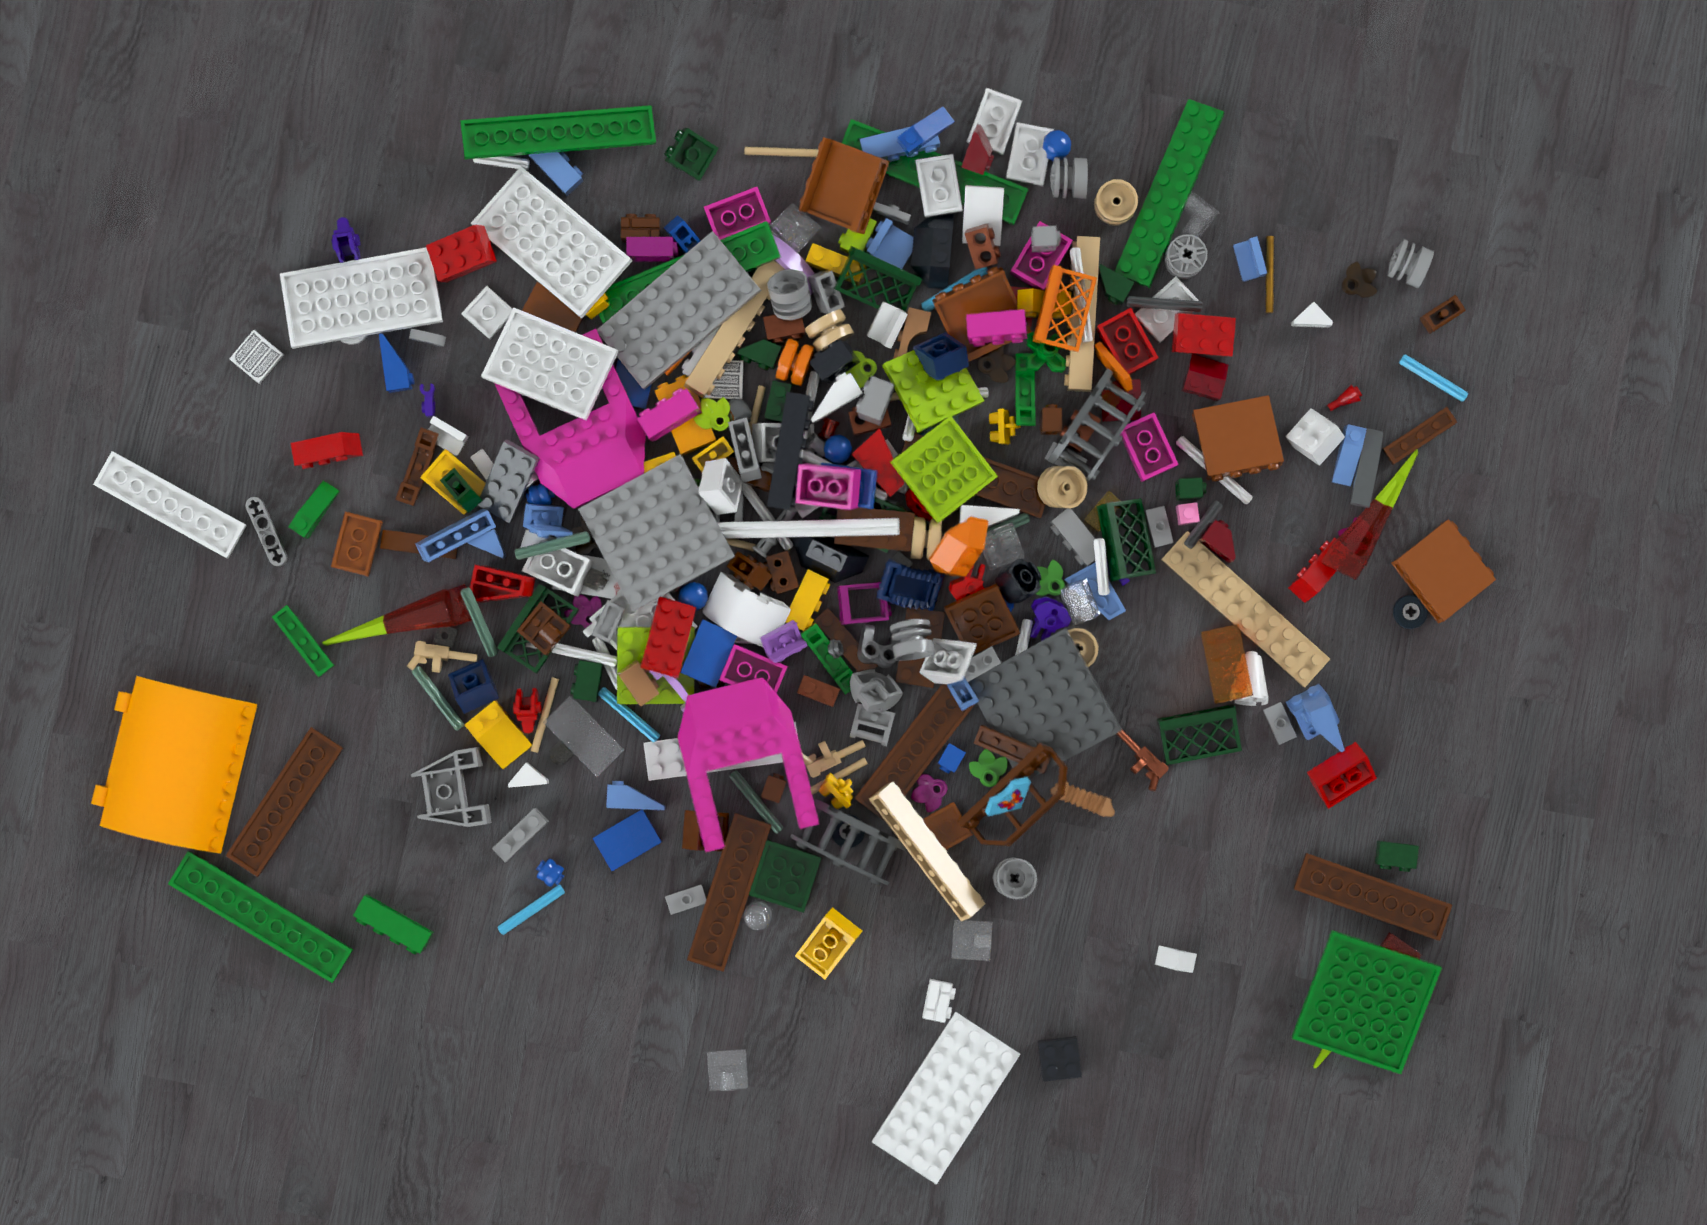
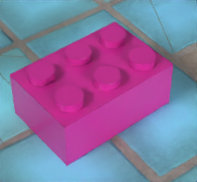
[704,187,772,240]
[1010,221,1073,291]
[966,309,1027,347]
[637,388,701,442]
[1117,412,1179,482]
[796,463,861,510]
[719,644,788,693]

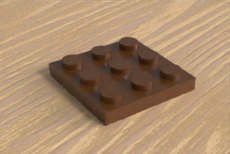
[944,583,1020,654]

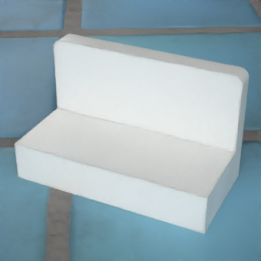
[867,302,908,349]
[428,416,469,456]

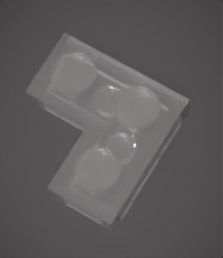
[1181,191,1219,238]

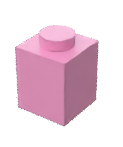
[1176,502,1200,525]

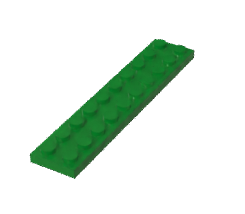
[1115,99,1225,288]
[460,106,656,159]
[842,119,1028,225]
[599,221,782,324]
[168,851,353,983]

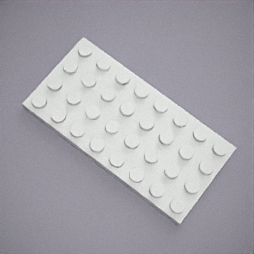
[471,166,632,318]
[280,248,443,349]
[872,1011,1020,1184]

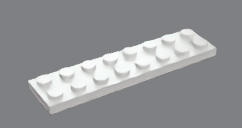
[93,451,247,558]
[644,722,798,781]

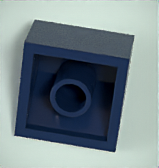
[913,332,969,380]
[448,659,499,714]

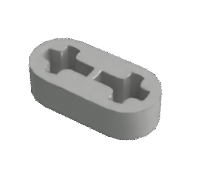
[409,329,446,347]

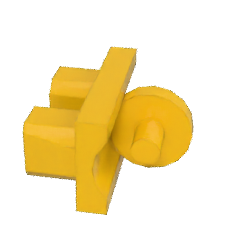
[989,409,1021,445]
[819,773,853,809]

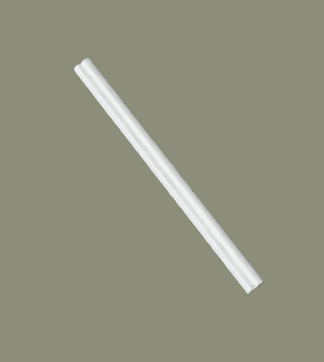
[717,518,900,538]

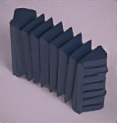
[877,559,945,611]

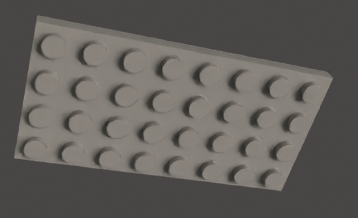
[597,231,762,390]

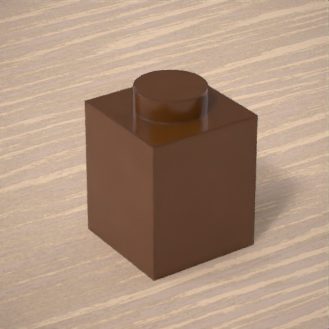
[761,773,787,803]

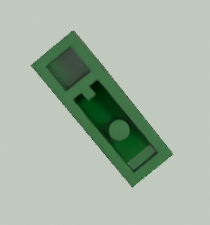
[288,481,340,539]

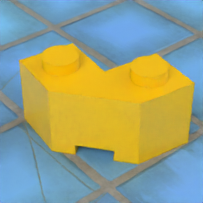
[1017,288,1071,319]

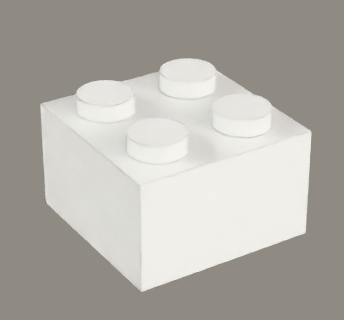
[1286,408,1345,466]
[698,458,743,515]

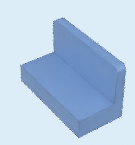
[1233,236,1267,281]

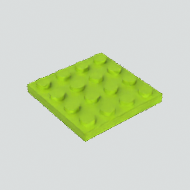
[882,350,984,433]
[890,416,998,523]
[617,627,695,704]

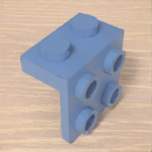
[865,218,914,269]
[523,504,573,538]
[1286,684,1339,740]

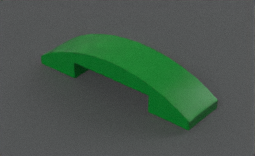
[1015,353,1035,426]
[800,623,853,695]

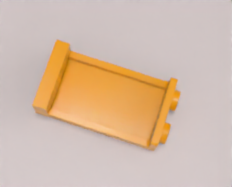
[654,375,717,456]

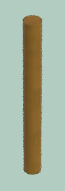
[1266,236,1274,313]

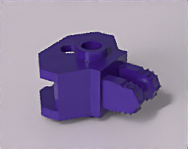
[331,217,361,263]
[1030,596,1071,641]

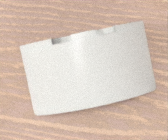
[703,572,791,647]

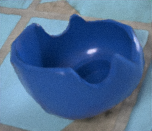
[1042,130,1071,161]
[824,435,852,464]
[678,582,708,611]

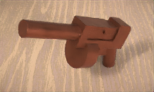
[1116,729,1169,791]

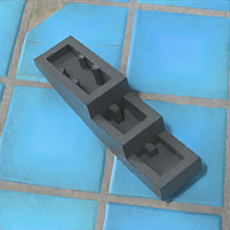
[1350,428,1383,508]

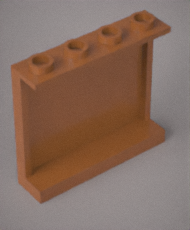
[799,137,890,234]
[932,267,1032,362]
[1192,395,1284,482]
[1391,519,1496,624]

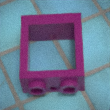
[626,237,679,262]
[837,582,892,625]

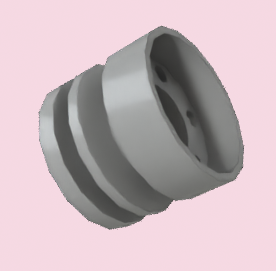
[1050,157,1088,198]
[1164,234,1207,279]
[1387,239,1434,288]
[767,269,812,320]
[890,619,935,661]
[993,858,1037,899]

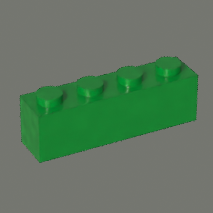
[353,894,434,954]

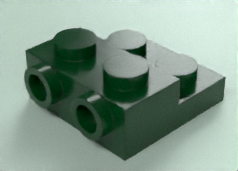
[664,128,719,181]

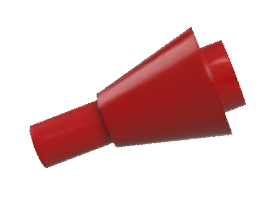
[1327,384,1362,411]

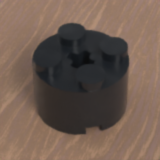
[995,559,1042,604]

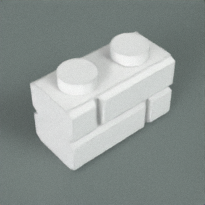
[922,979,956,1023]

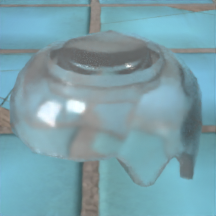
[743,899,773,930]

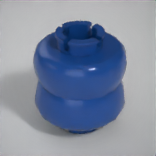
[526,483,555,505]
[536,859,564,887]

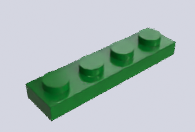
[272,605,335,677]

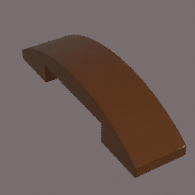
[395,428,439,506]
[380,530,458,559]

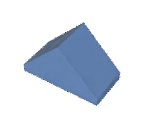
[467,529,506,559]
[947,677,979,711]

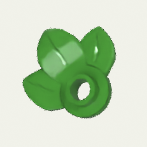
[1036,560,1065,596]
[969,749,1007,787]

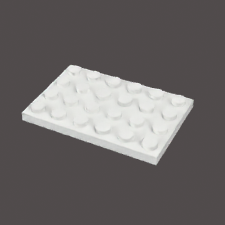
[481,307,618,421]

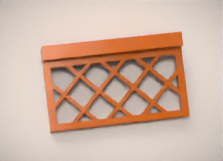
[1032,265,1097,352]

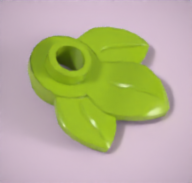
[846,351,877,388]
[694,397,730,431]

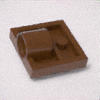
[517,602,571,656]

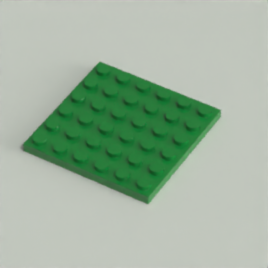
[1291,930,1442,1074]

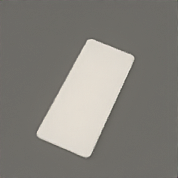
[471,449,494,481]

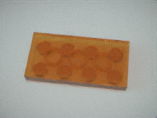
[1201,624,1253,704]

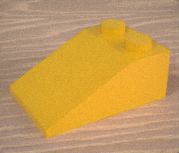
[465,701,532,769]
[795,907,862,979]

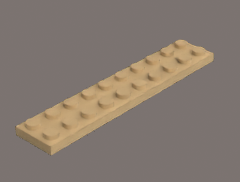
[1161,531,1330,688]

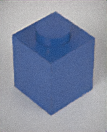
[938,743,966,774]

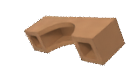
[893,307,931,359]

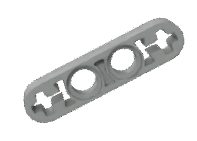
[245,497,288,567]

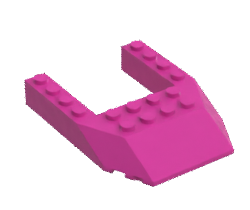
[494,329,646,509]
[678,677,819,852]

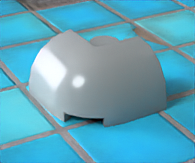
[850,669,903,712]

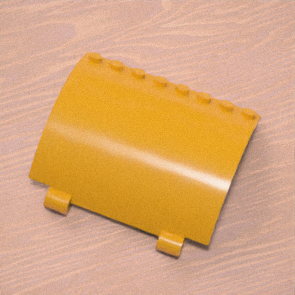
[91,676,257,854]

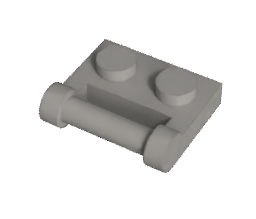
[850,704,895,747]

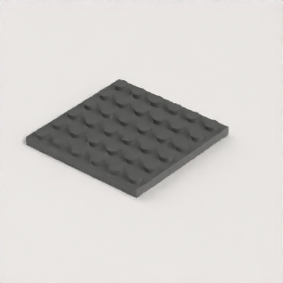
[968,628,1122,779]

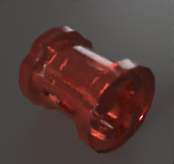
[818,418,840,440]

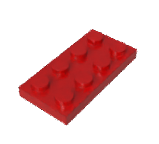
[640,597,696,678]

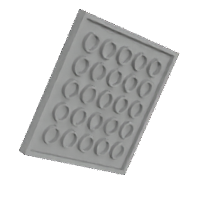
[578,454,735,611]

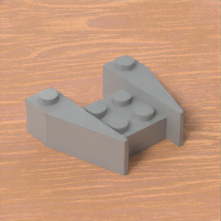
[411,747,492,827]

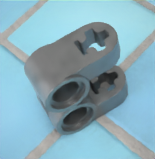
[857,623,901,668]

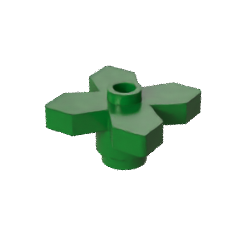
[1026,332,1065,373]

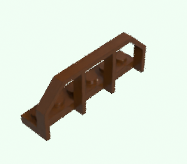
[958,743,1068,847]

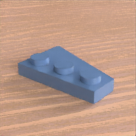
[1064,562,1126,620]

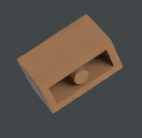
[618,660,660,707]

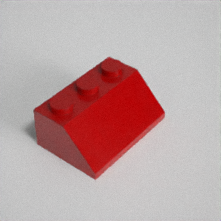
[1307,742,1377,809]

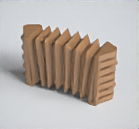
[1050,782,1115,817]

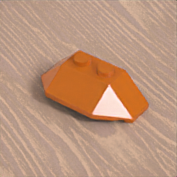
[929,516,988,576]

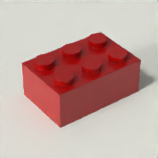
[426,224,497,282]
[1096,308,1158,375]
[1172,313,1236,357]

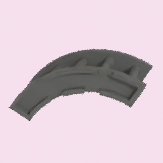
[1048,368,1146,483]
[790,797,906,886]

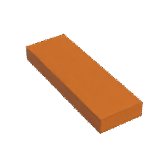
[1094,342,1133,392]

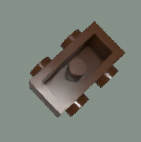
[764,550,799,595]
[726,551,772,591]

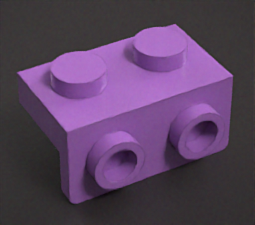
[760,620,807,663]

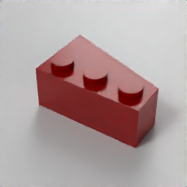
[851,428,905,497]
[291,432,363,469]
[1288,538,1352,603]
[470,565,536,603]

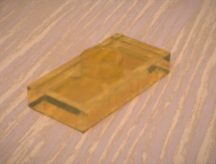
[1084,490,1121,532]

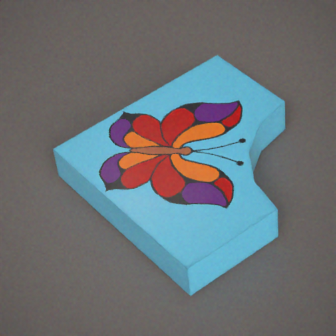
[985,777,1031,816]

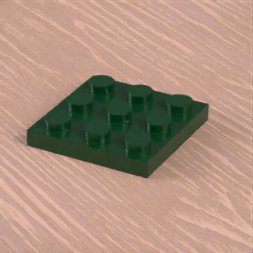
[749,840,822,913]

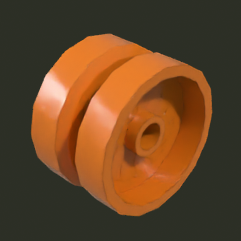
[776,338,814,387]

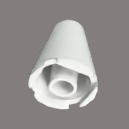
[1230,651,1269,706]

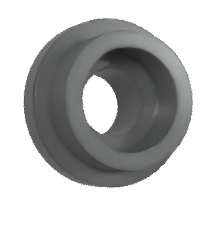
[828,639,844,659]

